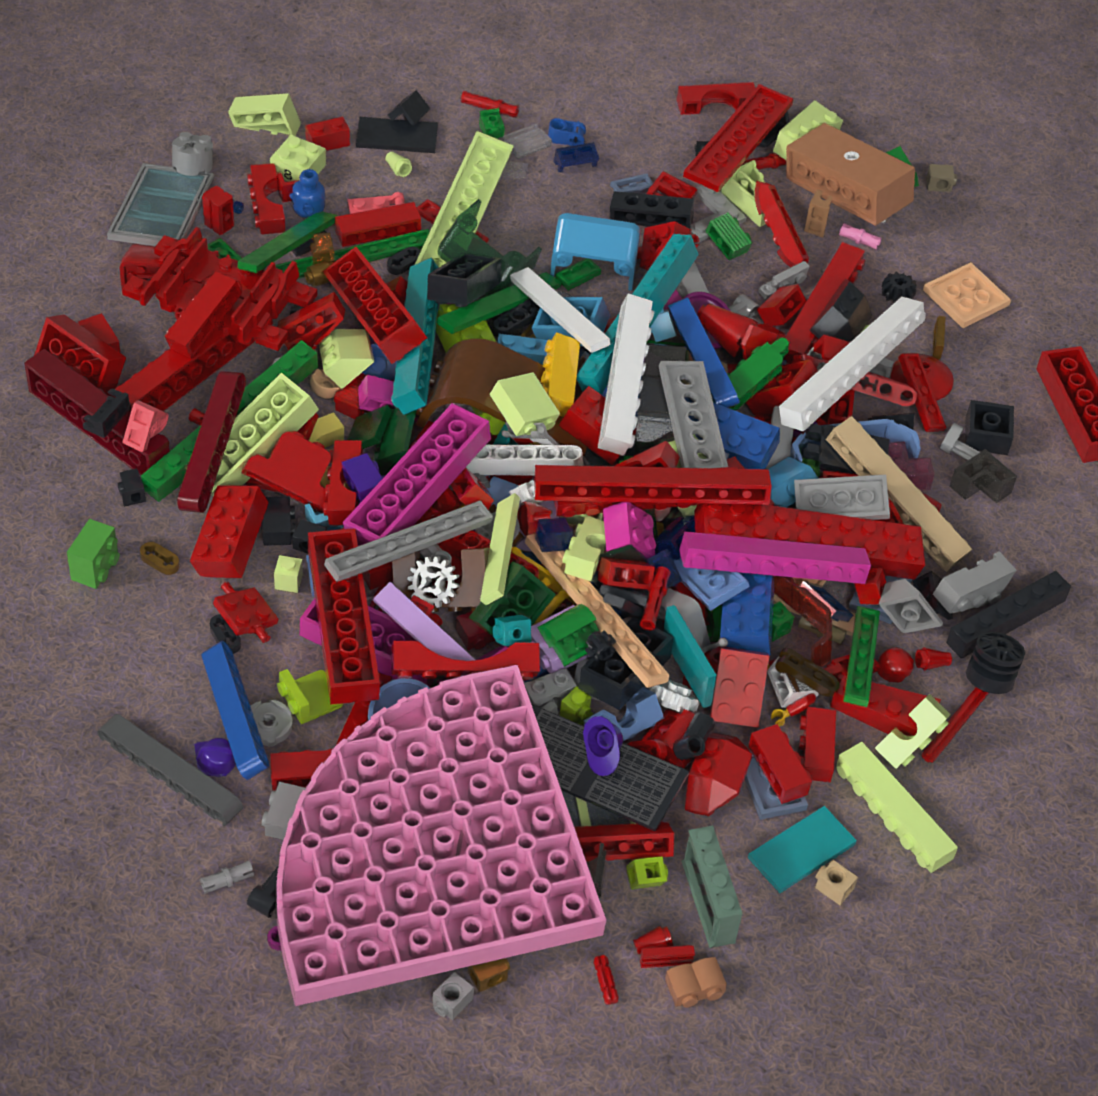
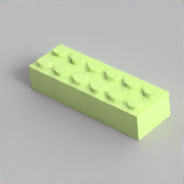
[185,373,319,496]

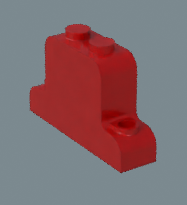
[241,431,331,514]

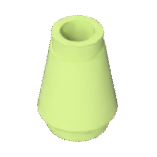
[385,152,412,177]

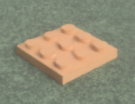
[923,262,1011,328]

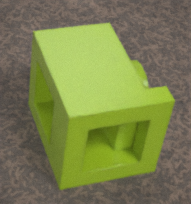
[559,686,593,725]
[626,857,668,890]

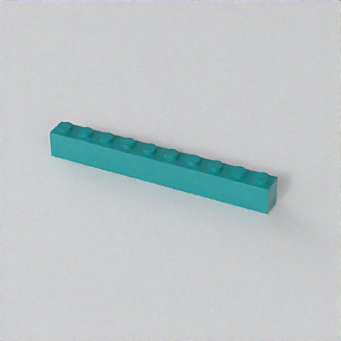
[576,234,699,395]
[391,258,439,415]

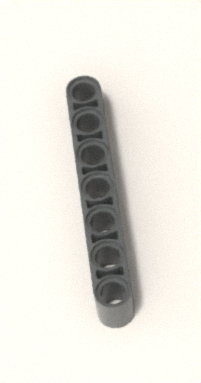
[97,714,243,826]

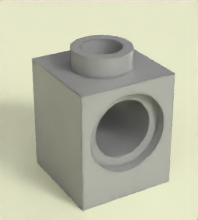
[433,972,474,1020]

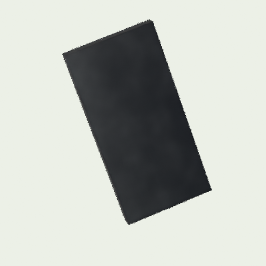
[356,117,438,154]

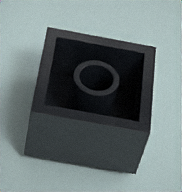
[965,400,1014,455]

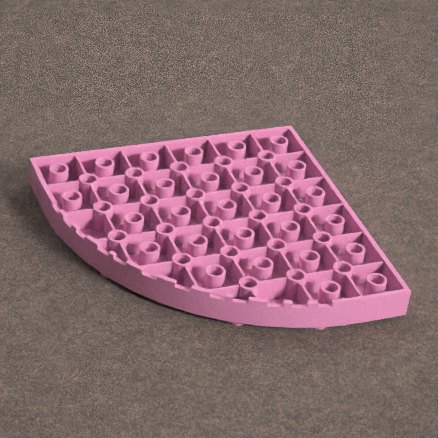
[277,665,606,1006]

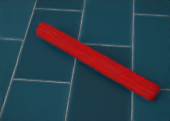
[922,687,989,763]

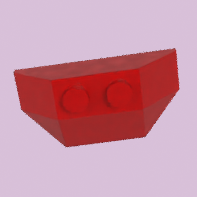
[741,324,786,360]
[685,733,753,816]

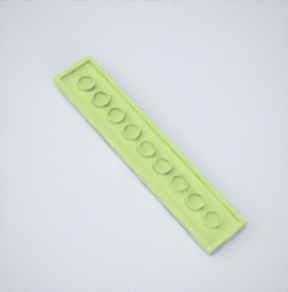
[415,131,514,267]

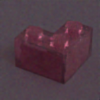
[888,442,935,491]

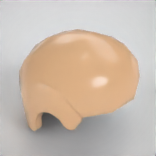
[310,369,342,399]

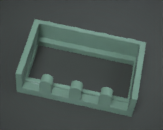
[681,826,743,948]

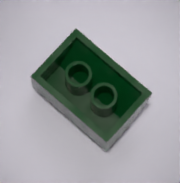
[373,408,416,476]
[469,561,556,648]

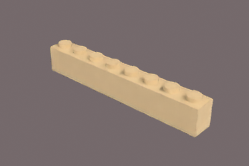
[826,416,972,572]

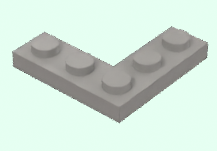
[691,185,746,243]

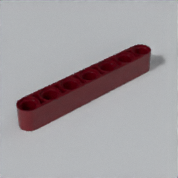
[177,371,246,513]

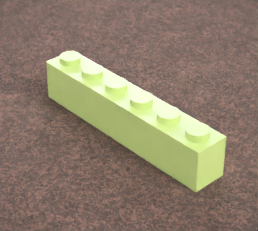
[836,742,958,873]

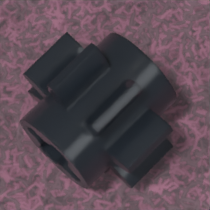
[585,630,616,661]

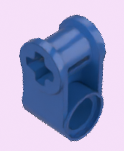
[547,118,586,147]

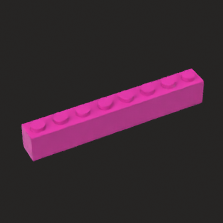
[680,532,871,584]

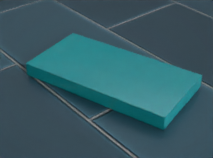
[663,605,717,708]
[748,806,857,894]

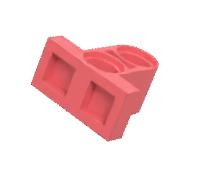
[122,400,169,452]

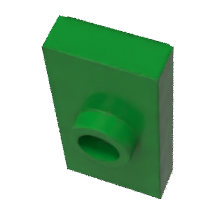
[556,258,601,291]

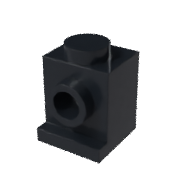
[117,468,146,507]

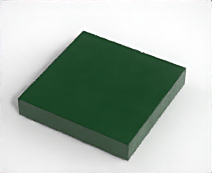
[347,405,392,449]

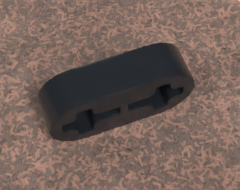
[387,247,421,275]
[209,614,241,654]

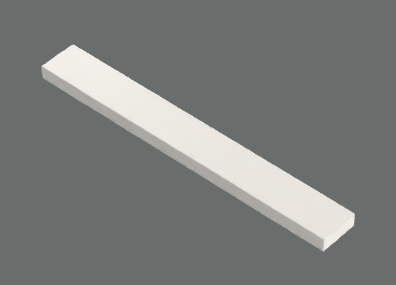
[510,267,610,353]

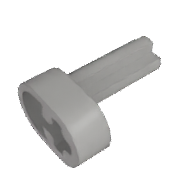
[940,423,986,467]

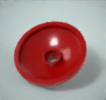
[890,354,954,401]

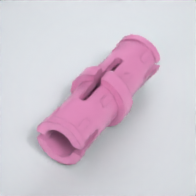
[839,223,882,250]

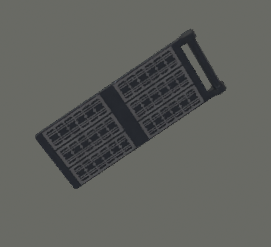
[531,703,688,831]

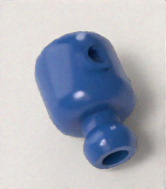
[289,169,325,218]

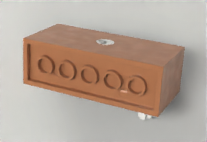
[786,123,915,226]

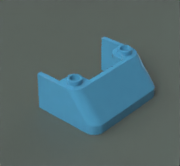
[550,213,641,291]

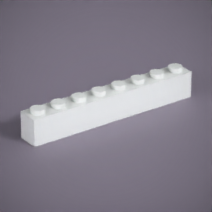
[598,294,654,455]

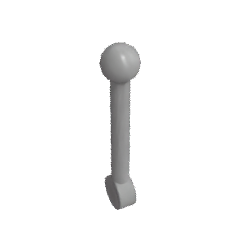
[701,638,728,653]

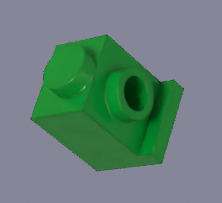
[479,108,505,139]

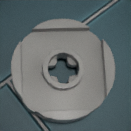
[250,700,293,747]

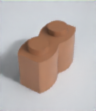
[665,957,727,1008]

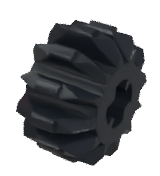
[881,271,917,304]

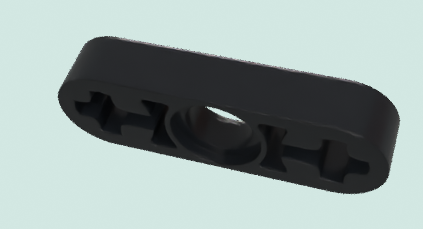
[493,298,540,337]

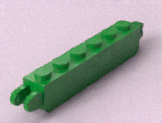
[663,337,789,442]

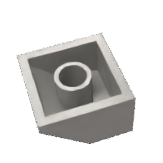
[879,579,943,633]

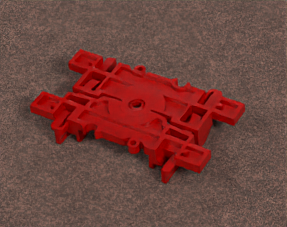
[122,227,318,351]

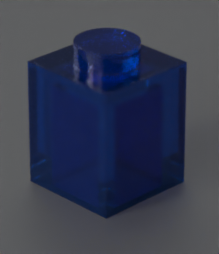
[535,518,573,552]

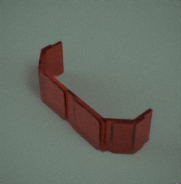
[773,576,832,667]

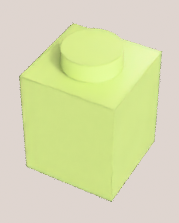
[274,555,303,593]

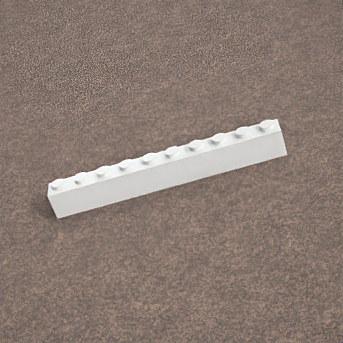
[779,297,925,431]

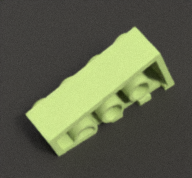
[773,100,843,160]

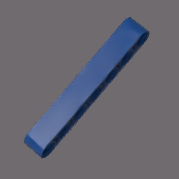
[668,297,740,408]
[201,641,270,780]

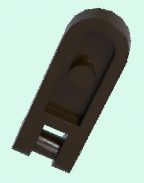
[775,648,840,697]

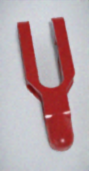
[792,354,917,406]

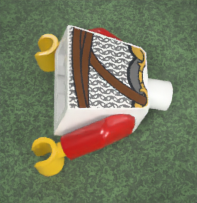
[766,657,819,727]

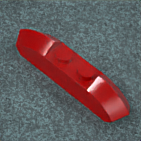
[755,181,810,267]

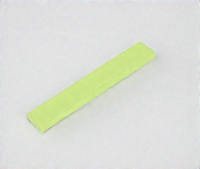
[480,493,520,605]

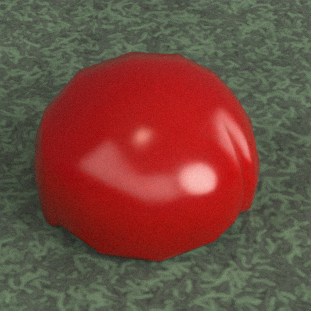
[877,647,914,683]

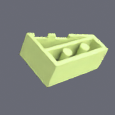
[228,93,301,136]
[721,160,766,227]

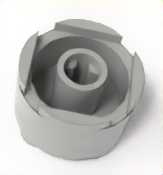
[172,132,213,176]

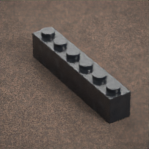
[946,571,1071,659]

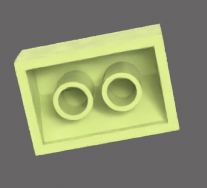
[319,329,374,389]

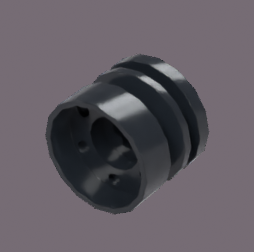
[965,632,1025,694]

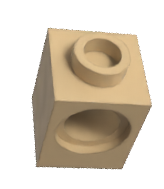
[815,860,858,905]

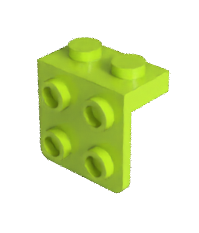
[277,669,343,725]

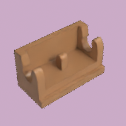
[804,189,832,238]

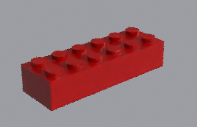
[1036,346,1098,463]

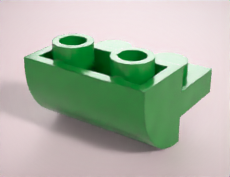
[538,604,600,667]

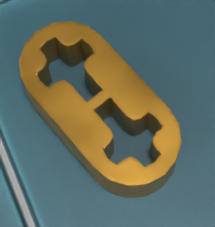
[140,542,180,575]

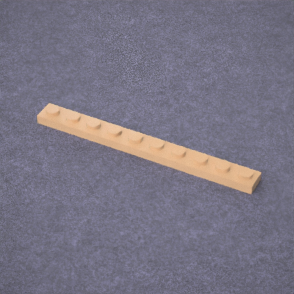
[525,531,669,688]

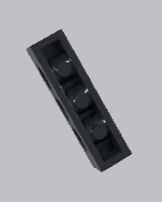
[610,191,694,229]

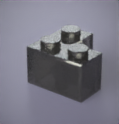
[950,449,1017,503]

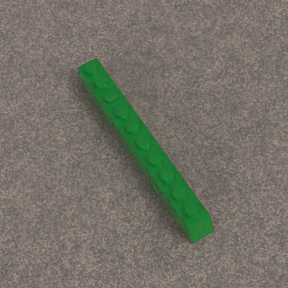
[141,340,318,502]

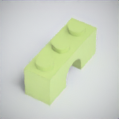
[562,516,606,581]
[875,694,951,769]

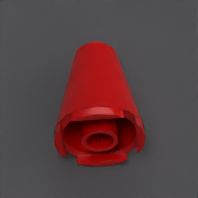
[697,303,758,358]

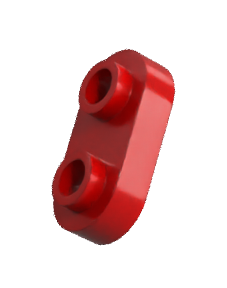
[627,739,667,761]

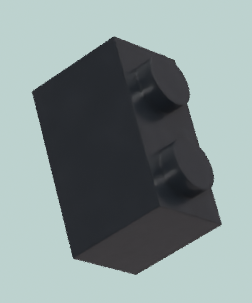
[263,496,296,546]

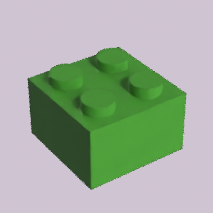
[67,519,120,589]

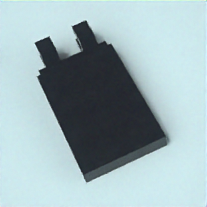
[803,424,890,475]

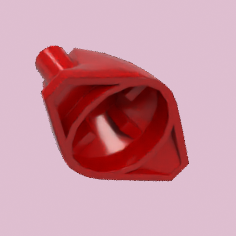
[517,501,553,536]

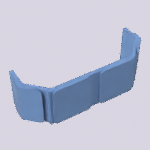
[790,419,921,473]

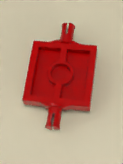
[213,582,279,643]

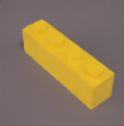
[541,332,580,417]

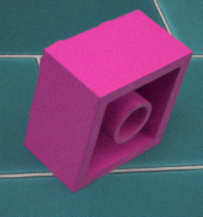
[603,502,656,562]

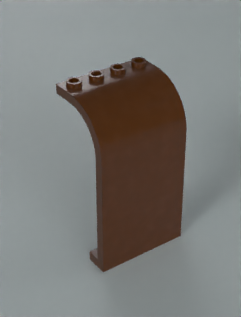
[415,339,587,456]

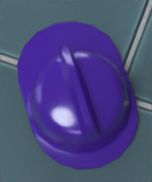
[583,716,623,776]
[194,738,236,777]

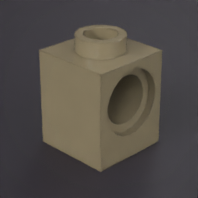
[926,164,957,192]

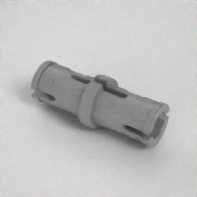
[200,860,254,894]

